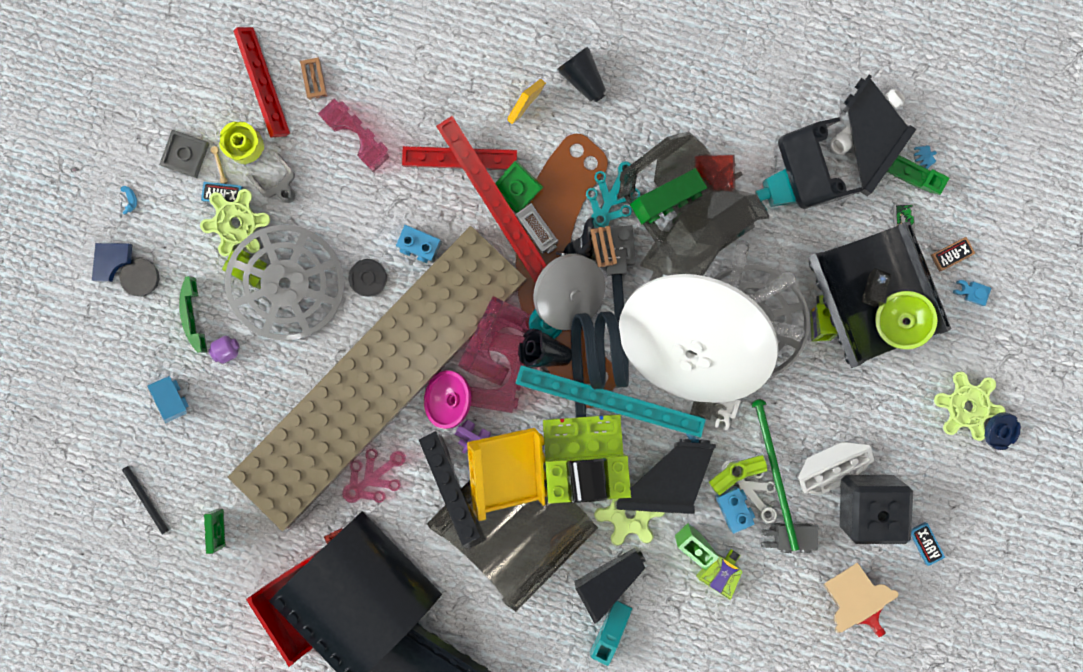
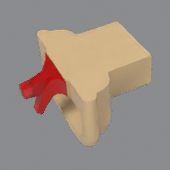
[823,563,898,637]

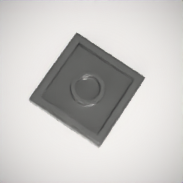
[159,130,210,178]

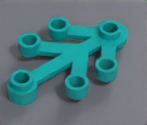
[586,161,640,228]

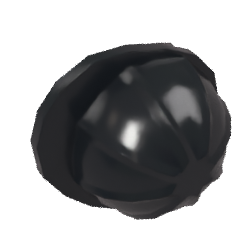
[556,217,594,259]

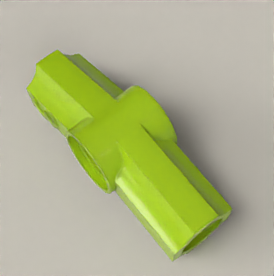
[708,455,767,496]

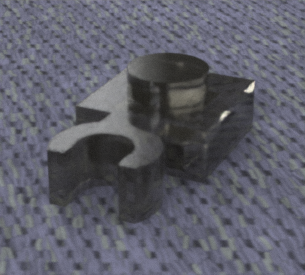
[690,401,727,420]

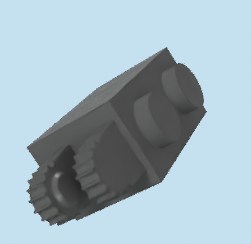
[761,524,818,553]

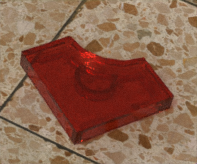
[695,154,736,194]

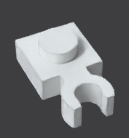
[714,400,741,430]

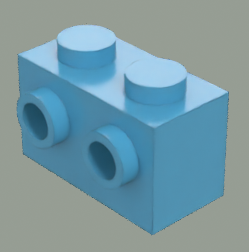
[396,225,442,264]
[147,376,189,423]
[714,486,755,534]

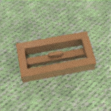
[300,57,327,100]
[590,226,617,268]

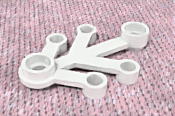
[721,460,777,523]

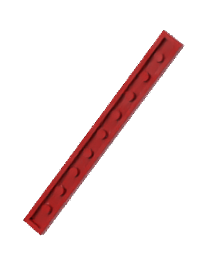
[436,116,547,284]

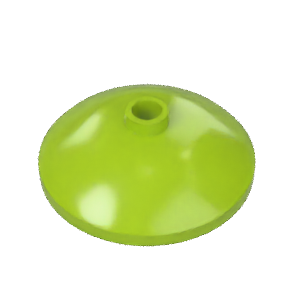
[875,291,937,350]

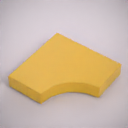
[507,79,546,124]

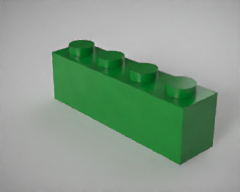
[630,168,707,225]

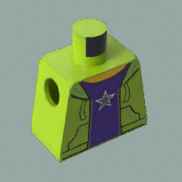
[810,295,838,341]
[696,549,742,600]

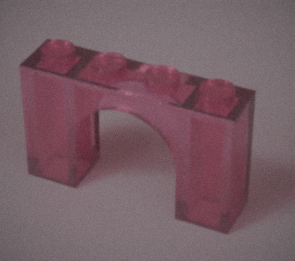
[458,296,530,386]
[470,329,525,413]

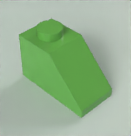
[675,523,719,570]

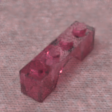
[318,98,389,173]

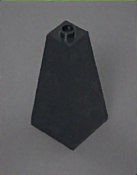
[574,548,646,624]

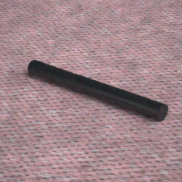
[122,466,169,535]

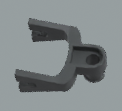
[246,152,295,203]

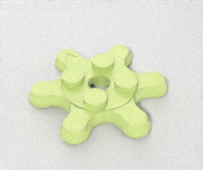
[200,189,270,256]
[934,372,1006,441]
[594,498,665,546]

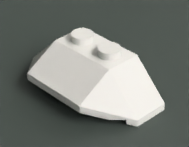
[798,442,874,494]

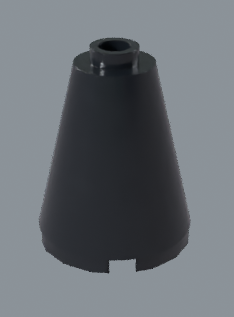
[557,47,606,102]
[518,328,572,368]

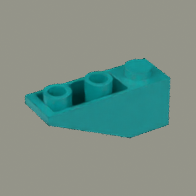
[590,600,633,666]

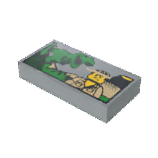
[893,204,915,233]

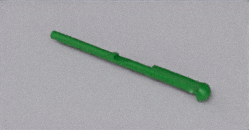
[752,399,800,551]

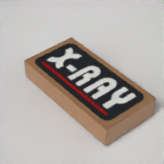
[931,237,975,272]

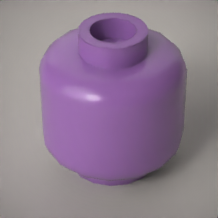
[209,335,240,364]

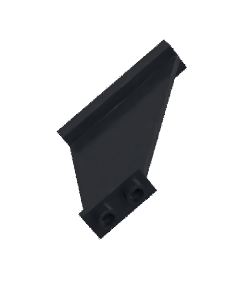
[843,74,917,196]
[614,439,716,514]

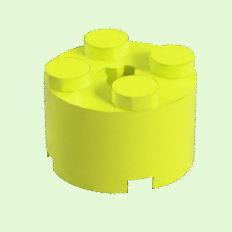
[219,121,264,165]

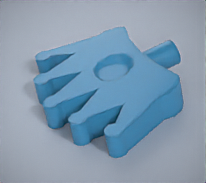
[914,145,937,169]

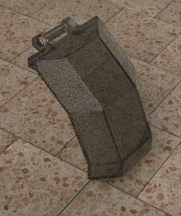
[640,187,769,282]

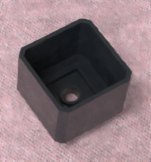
[839,475,913,544]

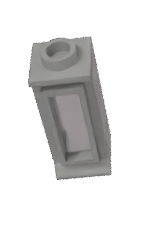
[516,203,558,254]

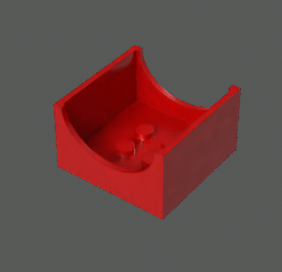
[246,548,322,667]

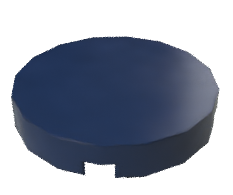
[984,412,1021,450]

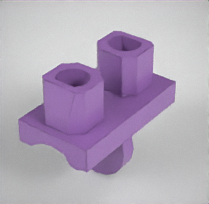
[455,420,491,454]

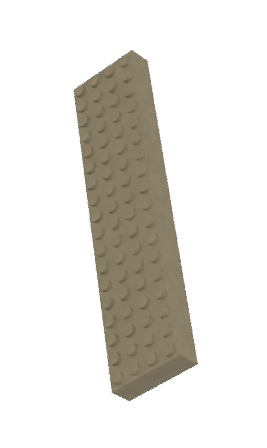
[227,225,527,532]

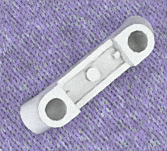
[829,89,905,155]

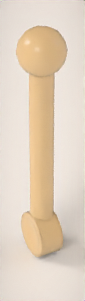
[211,146,227,184]

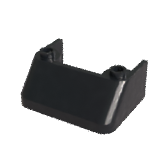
[778,117,863,209]

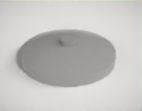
[533,254,605,330]

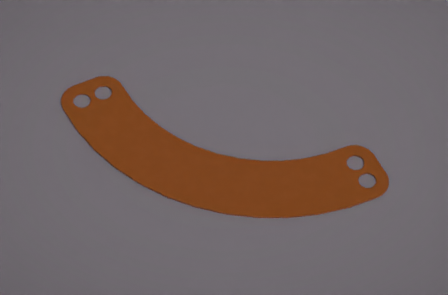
[516,134,616,408]

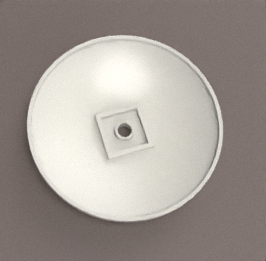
[619,274,778,403]

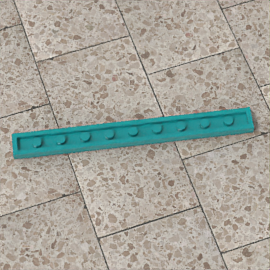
[515,365,706,438]

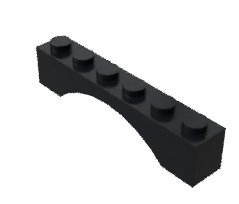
[419,431,486,549]

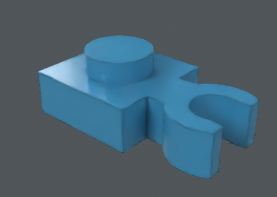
[953,280,991,306]

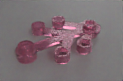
[342,448,406,503]

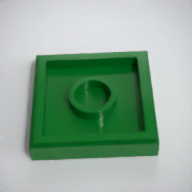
[495,160,544,214]
[204,509,226,554]

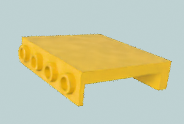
[467,428,547,521]

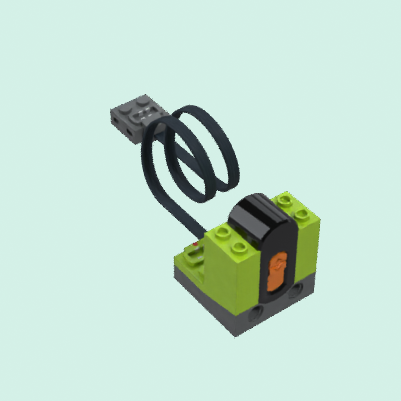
[543,225,636,504]

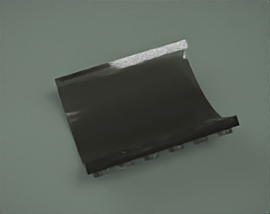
[427,472,599,612]

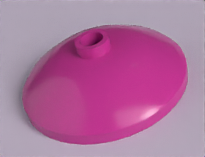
[424,371,471,429]

